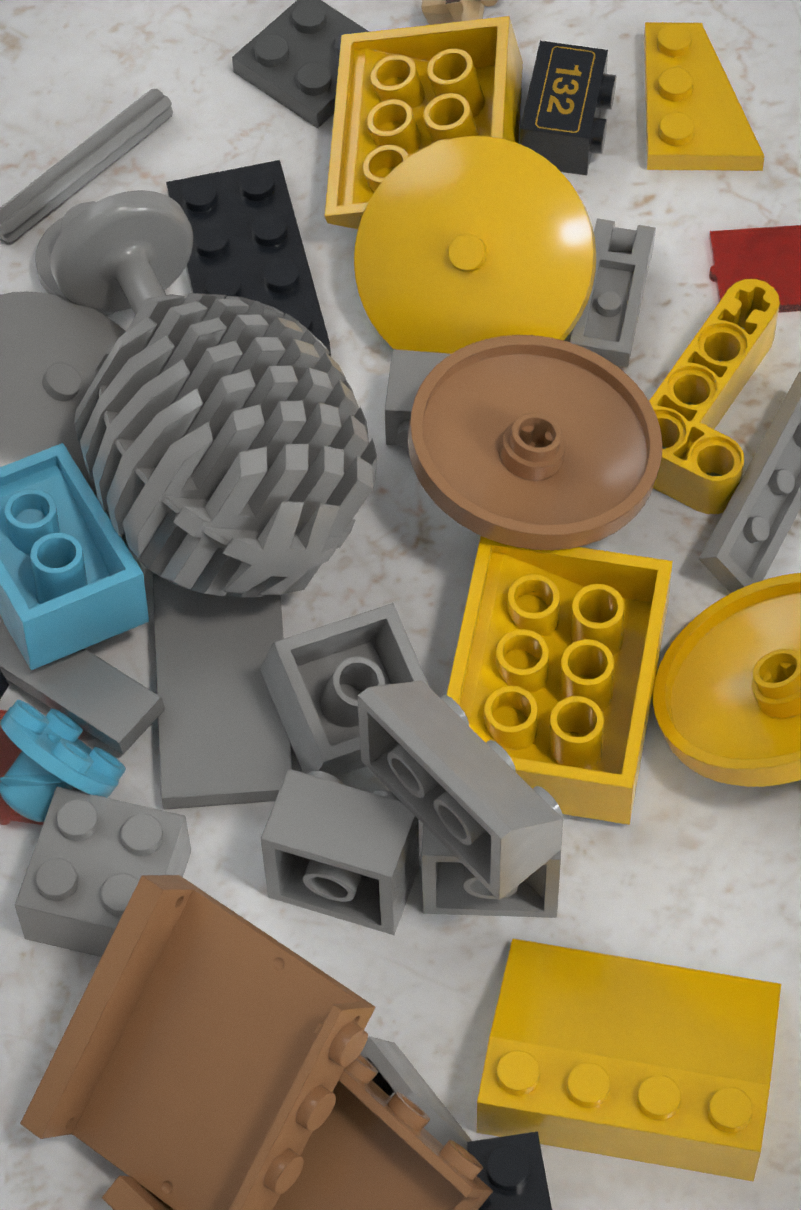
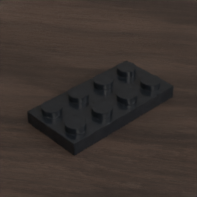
[166,160,331,357]

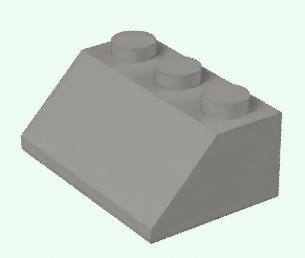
[357,680,563,901]

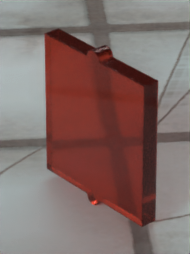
[709,225,801,313]

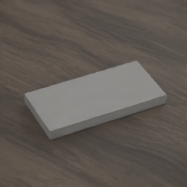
[152,574,292,809]

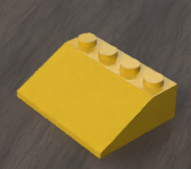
[324,16,523,229]
[447,536,673,825]
[476,938,781,1182]

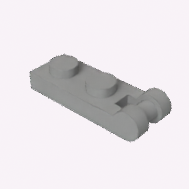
[570,218,656,367]

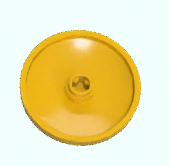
[354,136,596,354]
[653,573,801,787]

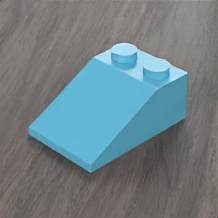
[0,443,149,670]

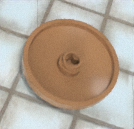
[408,335,662,550]

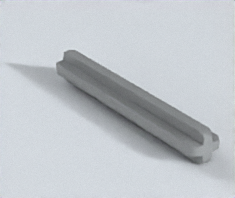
[0,89,173,243]

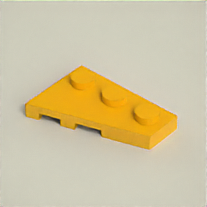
[644,22,765,171]

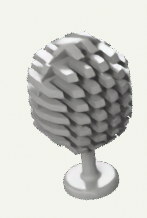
[51,190,377,598]

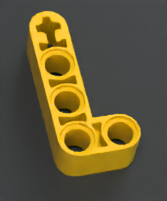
[649,279,780,514]

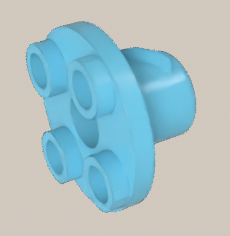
[0,700,126,822]

